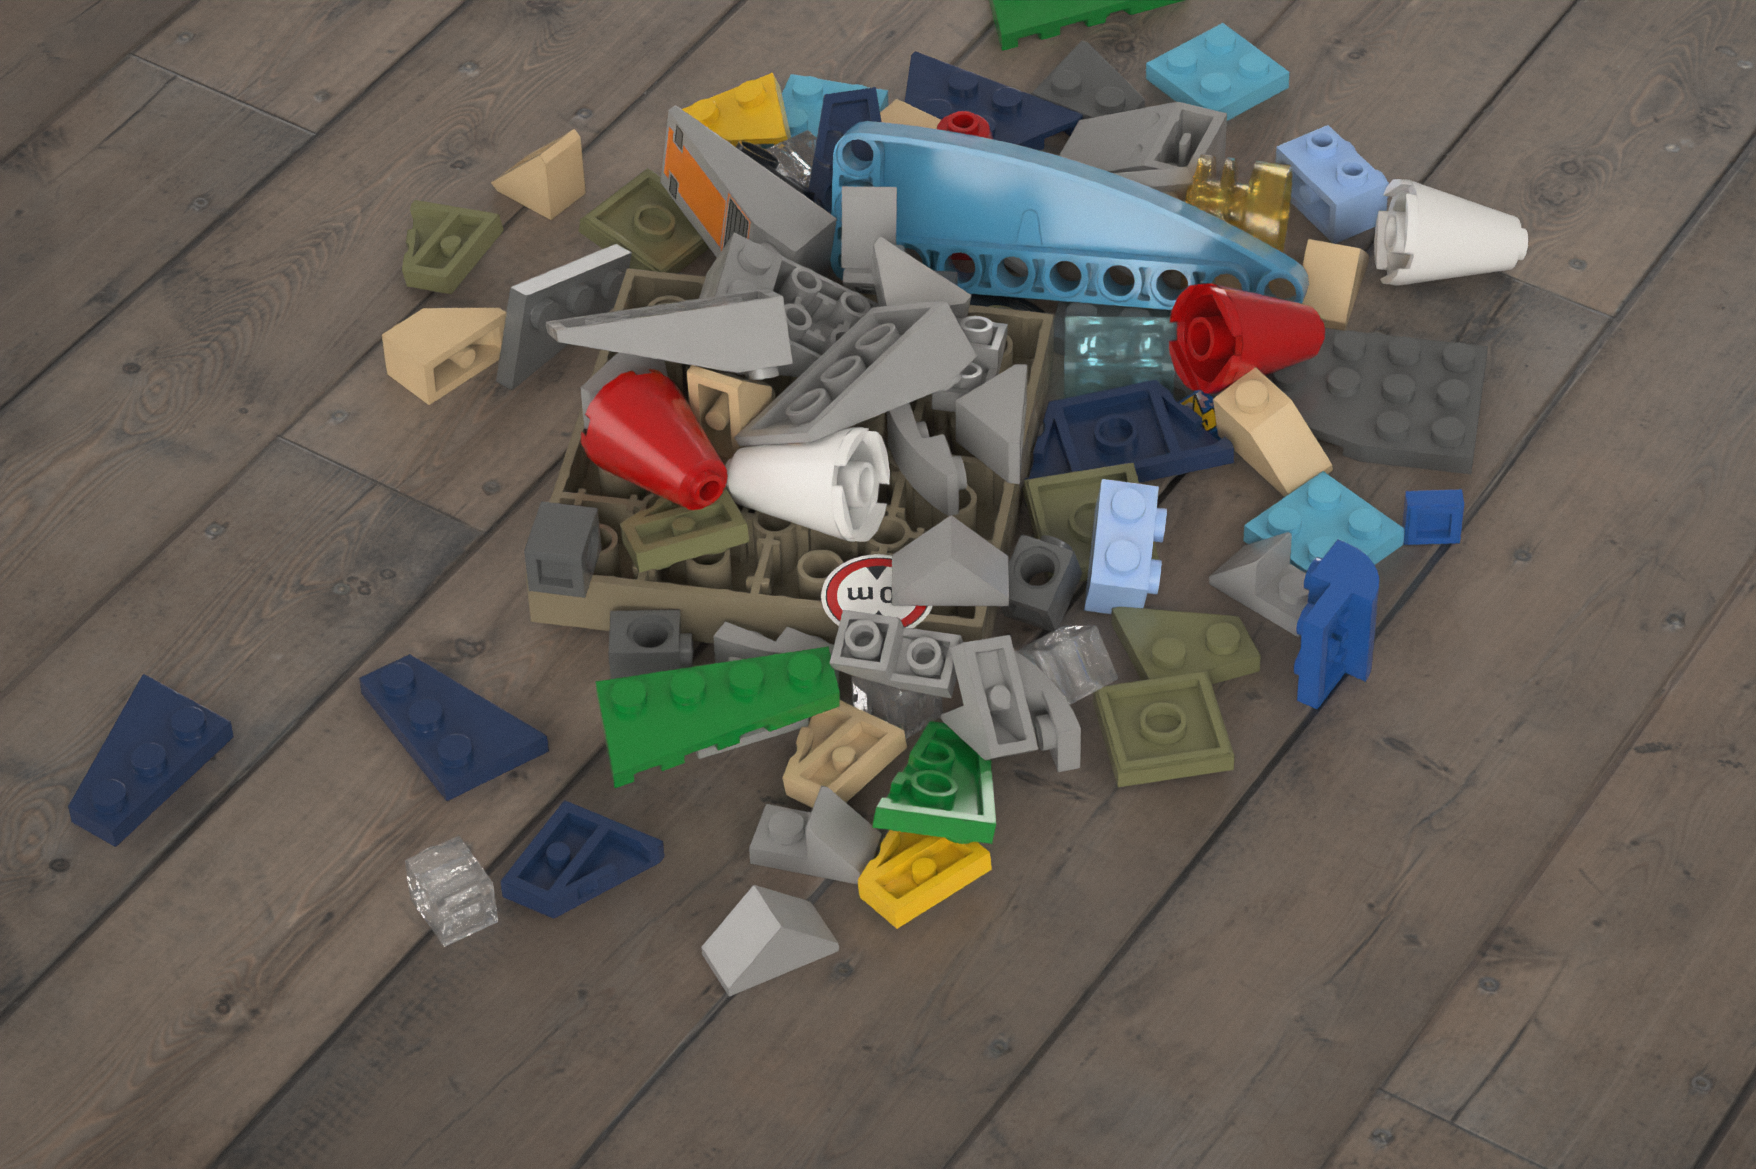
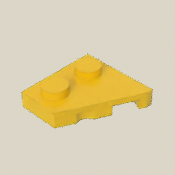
[682,72,794,153]
[857,830,992,929]

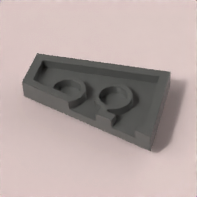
[496,244,632,390]

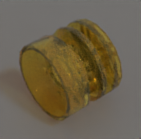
[1185,154,1292,253]

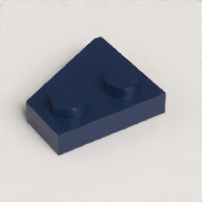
[500,800,665,919]

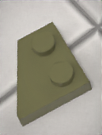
[402,200,504,294]
[620,487,749,573]
[1111,607,1261,684]

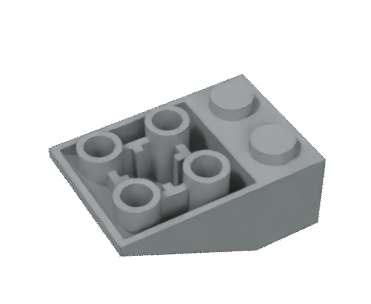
[1059,102,1227,209]
[699,232,879,377]

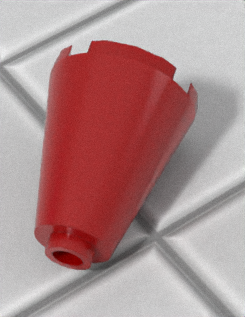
[1169,283,1325,394]
[581,369,728,510]

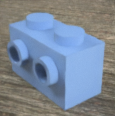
[1274,125,1389,244]
[1084,479,1167,614]

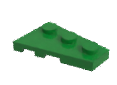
[872,721,996,844]

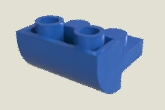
[1294,539,1379,710]

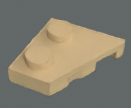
[783,700,907,808]

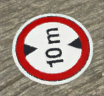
[821,554,933,628]

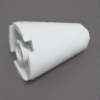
[1374,179,1528,286]
[725,427,890,542]

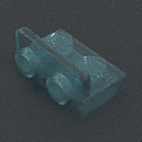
[1064,316,1174,398]

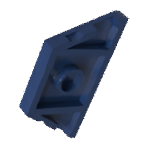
[905,51,1083,151]
[1023,380,1234,506]

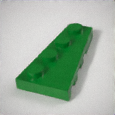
[989,0,1185,51]
[595,646,840,788]

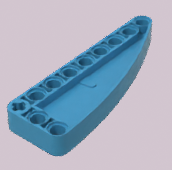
[830,121,1309,310]

